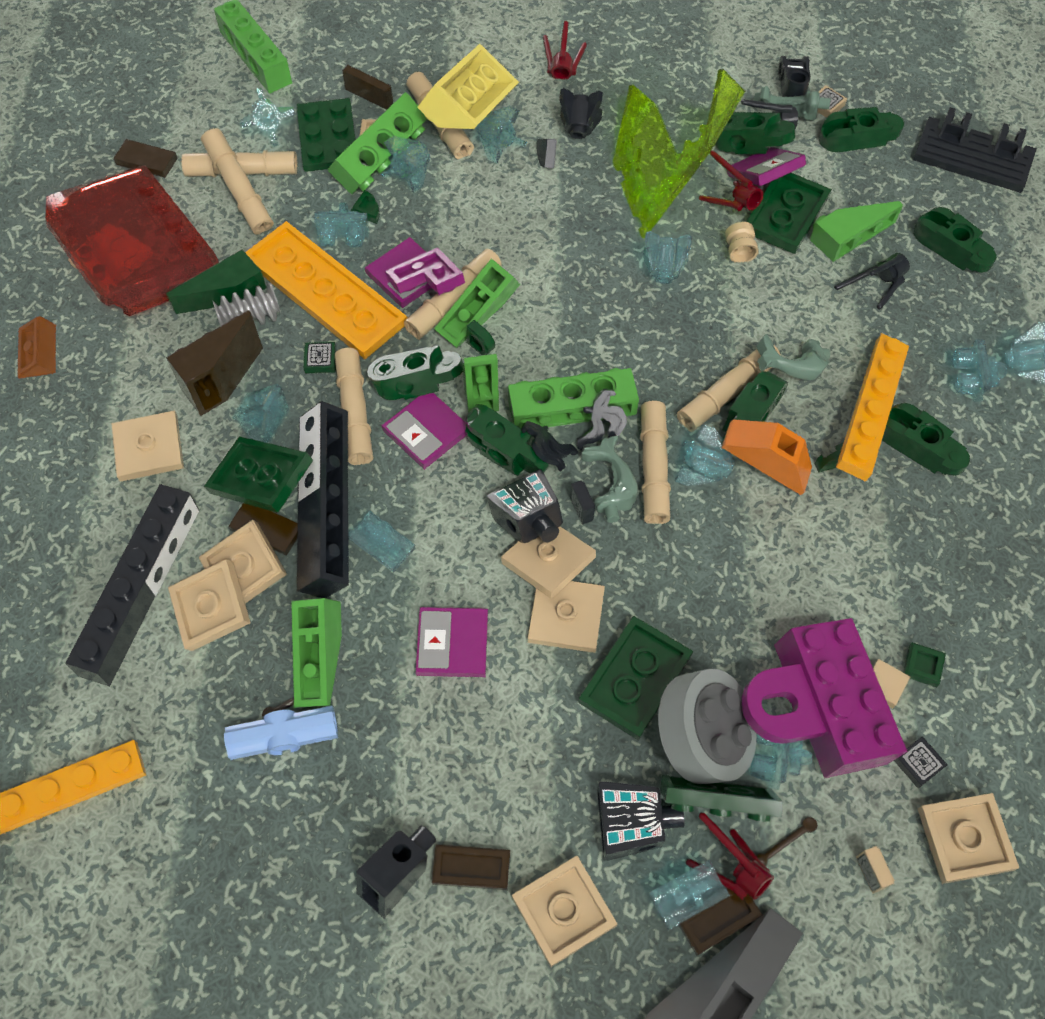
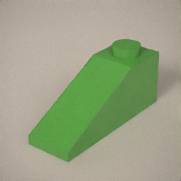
[810,201,903,262]
[434,258,521,348]
[463,354,499,414]
[291,598,342,708]

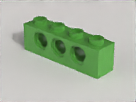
[213,0,292,94]
[328,92,427,194]
[508,368,639,429]

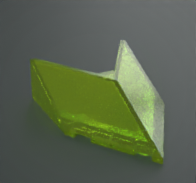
[613,69,745,238]

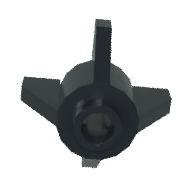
[559,88,603,139]

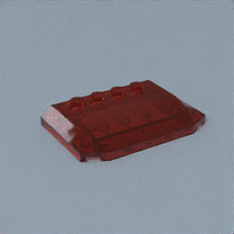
[45,165,219,316]

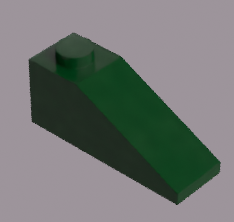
[166,249,267,314]

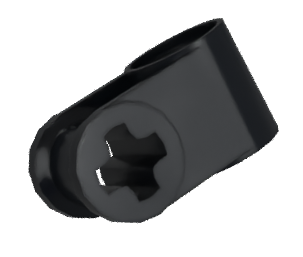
[778,56,811,97]

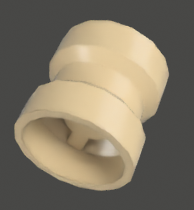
[725,222,759,262]

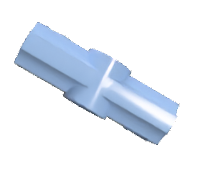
[224,706,338,760]

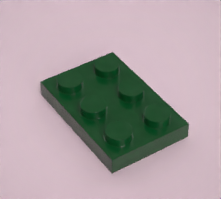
[297,98,356,172]
[746,173,832,254]
[204,436,313,513]
[578,615,693,741]
[660,775,783,822]

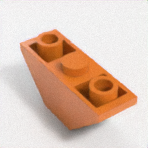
[721,420,812,495]

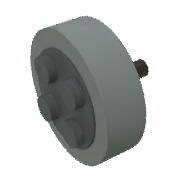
[658,669,757,784]

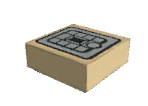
[818,85,847,118]
[856,846,894,894]

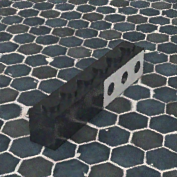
[297,401,349,598]
[65,484,199,687]

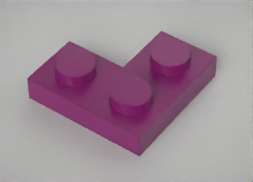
[386,247,465,295]

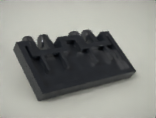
[913,107,1037,193]

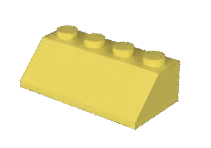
[417,44,519,129]

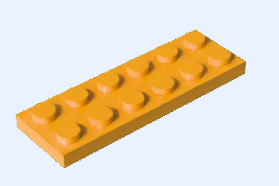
[245,221,407,359]

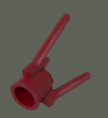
[543,21,587,80]
[699,150,763,211]
[686,812,774,900]

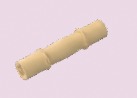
[406,72,474,159]
[201,128,274,234]
[182,150,298,177]
[404,249,502,340]
[677,346,780,432]
[335,348,373,465]
[640,401,671,524]

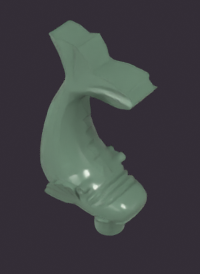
[754,86,831,121]
[756,334,830,381]
[581,435,638,523]

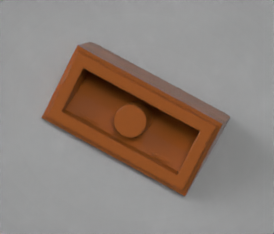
[17,316,56,378]

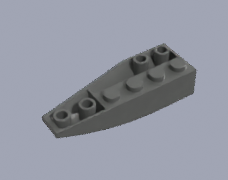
[644,908,803,1019]

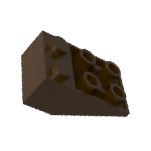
[166,310,263,416]

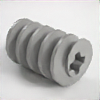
[213,283,281,326]

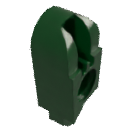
[819,107,904,153]
[711,112,796,154]
[913,207,997,273]
[367,345,463,400]
[720,371,789,446]
[882,403,970,476]
[465,404,549,477]

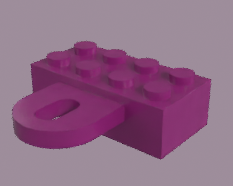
[741,618,908,779]

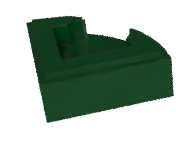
[351,190,380,224]
[814,442,844,473]

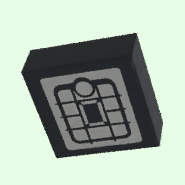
[570,480,595,525]
[894,736,948,788]

